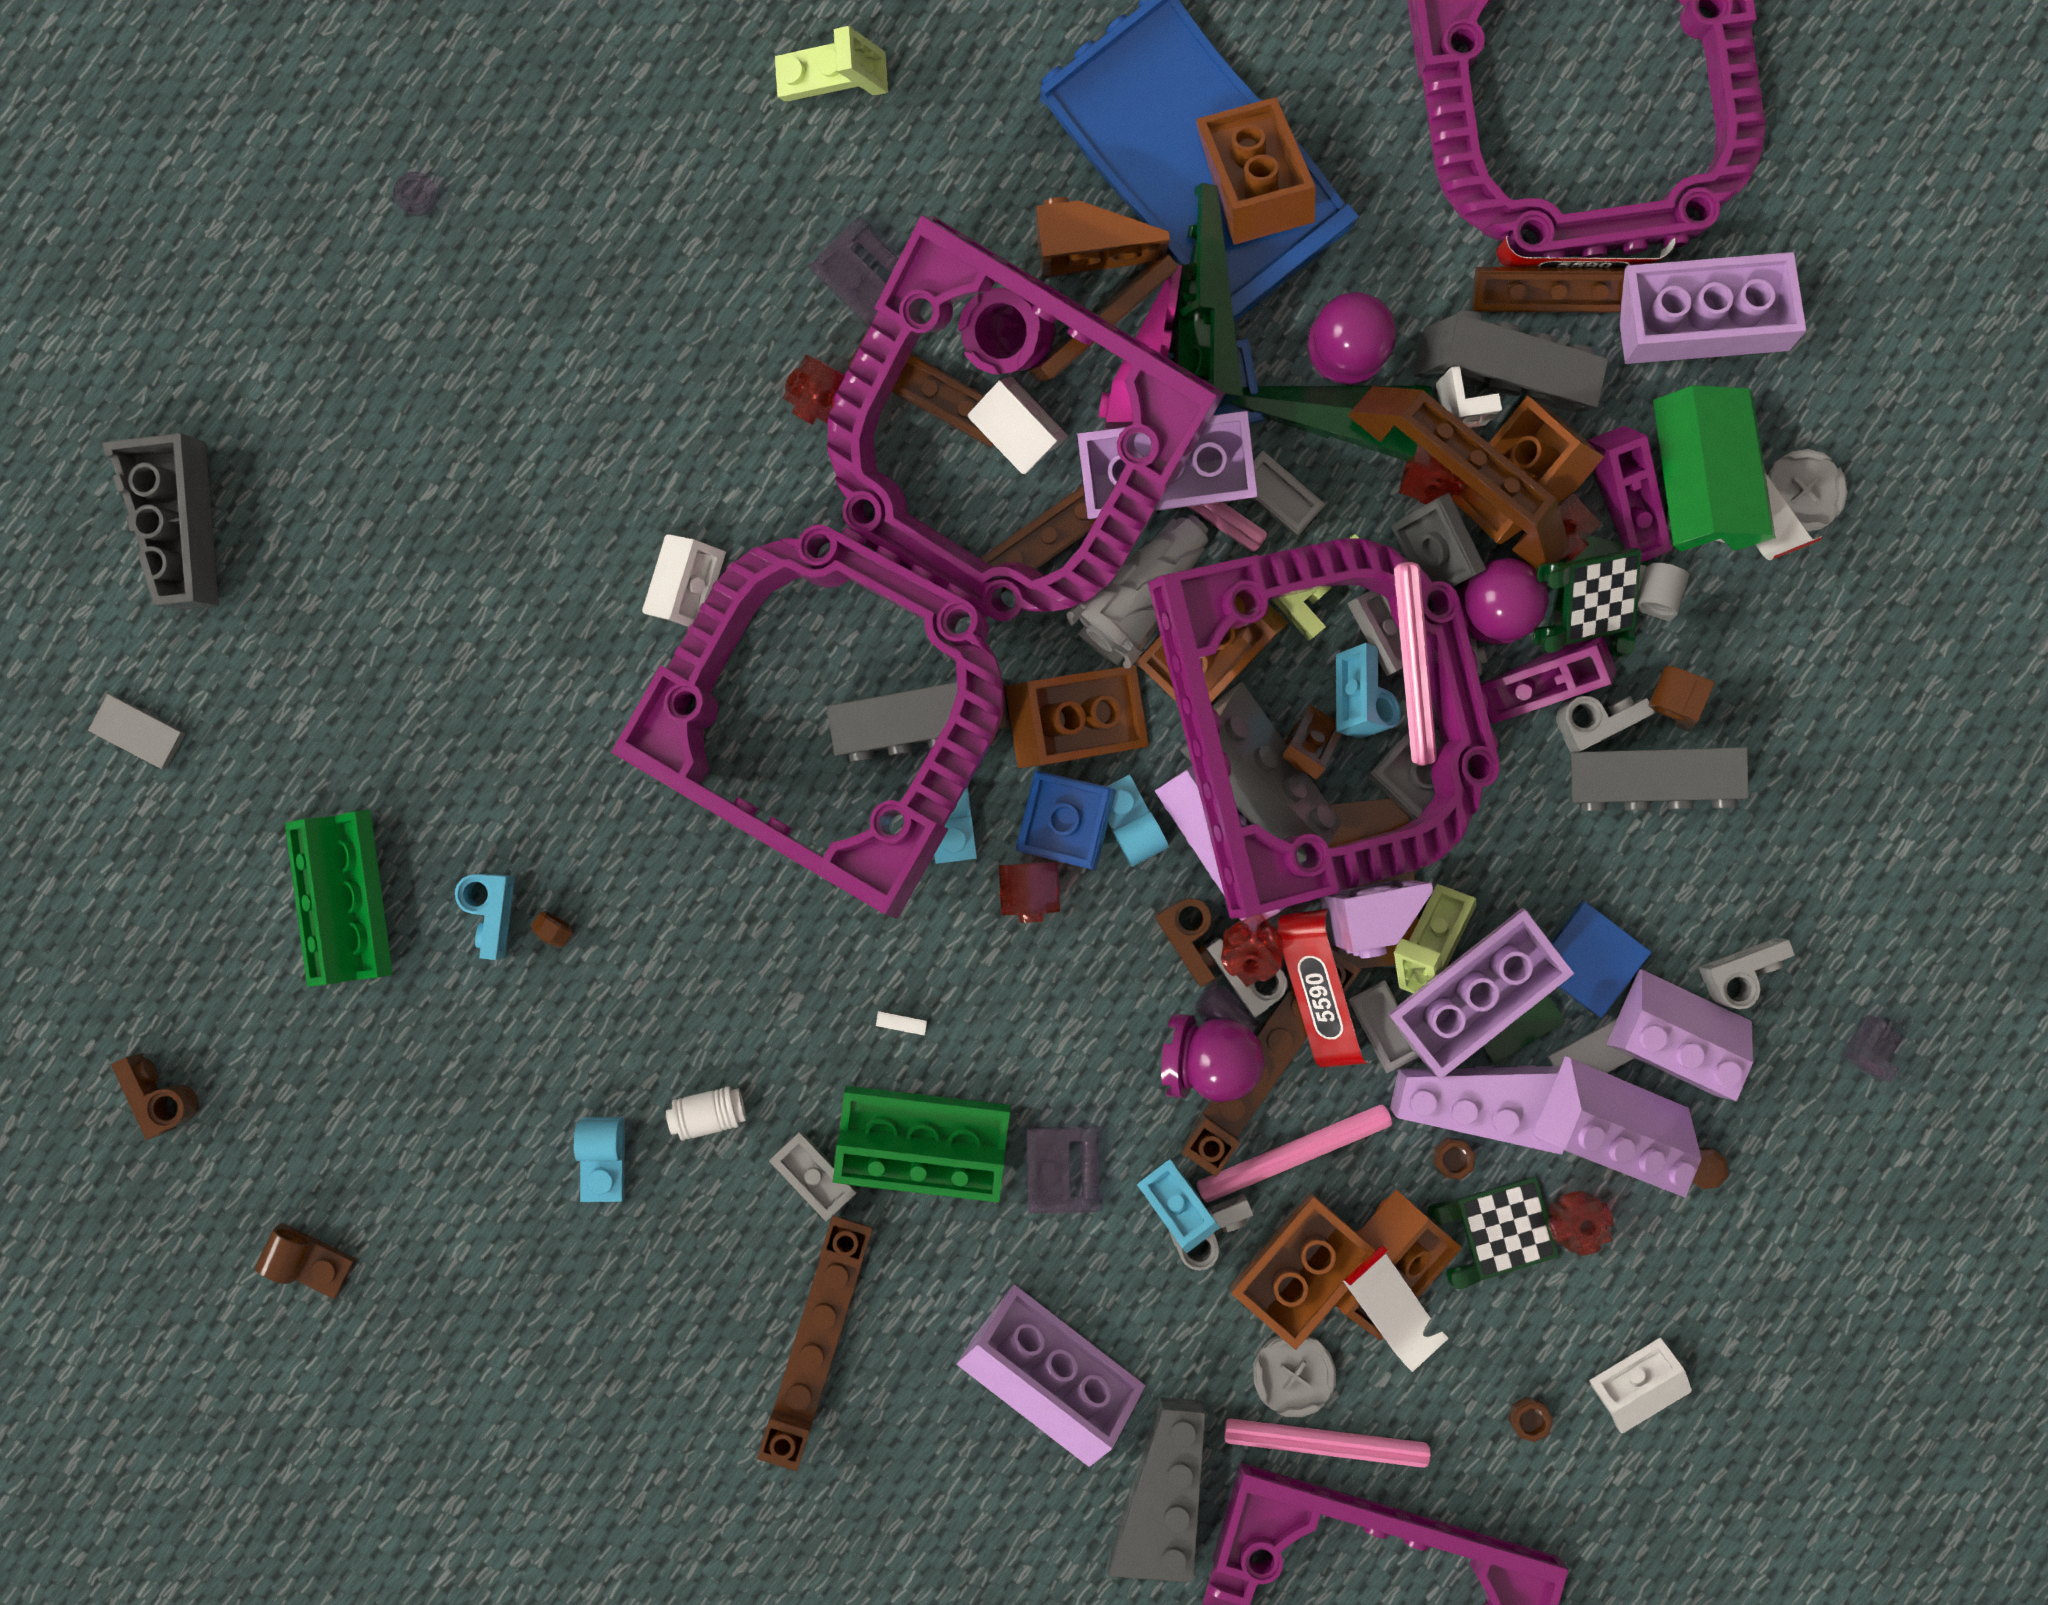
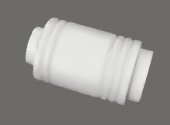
[666,1086,746,1141]

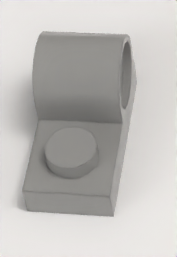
[1606,553,1690,621]
[1556,696,1655,753]
[1204,937,1287,1017]
[1698,938,1795,1009]
[1168,1194,1253,1271]

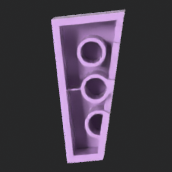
[1390,1065,1563,1155]

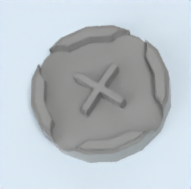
[1766,449,1848,532]
[1253,1335,1336,1417]

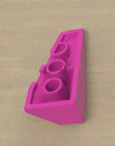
[1098,265,1182,430]

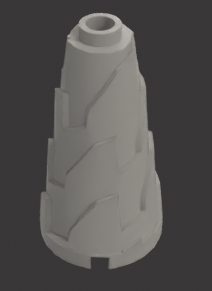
[1066,515,1208,668]

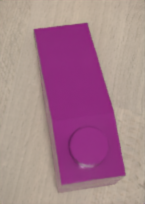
[1586,426,1672,563]
[1480,636,1617,724]

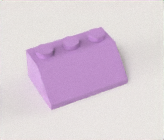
[1606,969,1753,1101]

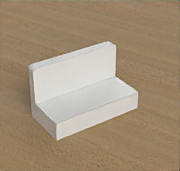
[1436,366,1502,428]
[968,377,1068,474]
[642,534,726,627]
[1589,1337,1692,1433]

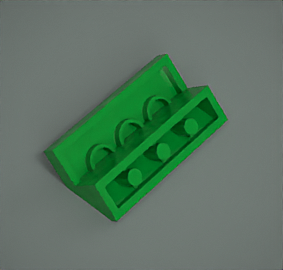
[1653,385,1776,552]
[285,810,393,987]
[832,1085,1010,1203]

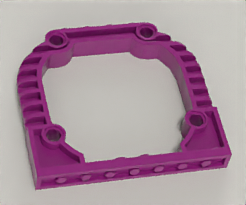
[1407,0,1766,258]
[827,215,1225,621]
[611,524,1004,919]
[1148,538,1500,919]
[1202,1462,1568,1605]

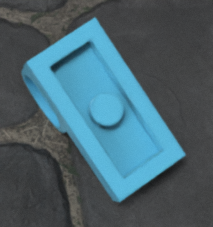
[1336,643,1401,738]
[1107,774,1169,867]
[934,787,977,864]
[455,874,515,960]
[574,1117,625,1202]
[1137,1159,1221,1253]

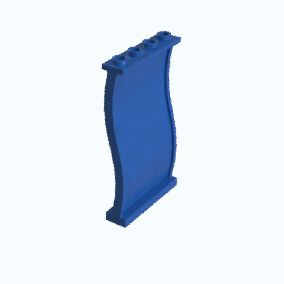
[1040,0,1359,322]

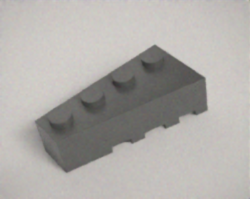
[1413,310,1608,413]
[102,433,219,610]
[827,679,1011,763]
[1180,681,1341,864]
[1571,747,1749,811]
[1107,1397,1205,1583]

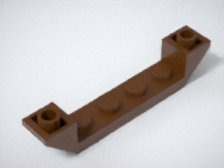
[1348,386,1569,570]
[1181,949,1361,1177]
[757,1215,873,1471]

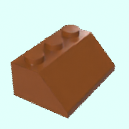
[1335,1190,1462,1341]
[1230,1192,1376,1350]

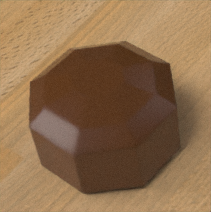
[531,911,575,947]
[1432,1137,1476,1180]
[1692,1147,1729,1189]
[1508,1396,1553,1442]

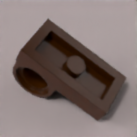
[1648,666,1715,732]
[1281,704,1342,780]
[1153,898,1216,987]
[111,1053,199,1140]
[255,1223,356,1299]

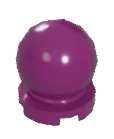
[958,288,1056,374]
[1306,292,1397,386]
[1457,557,1549,646]
[1161,1013,1265,1102]

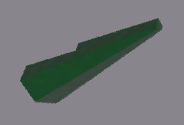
[1171,183,1243,407]
[1228,385,1432,462]

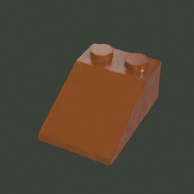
[1196,97,1316,245]
[1036,197,1170,278]
[1447,395,1604,545]
[1136,596,1289,703]
[1004,665,1149,768]

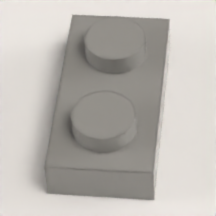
[1347,591,1403,676]
[769,1130,858,1221]

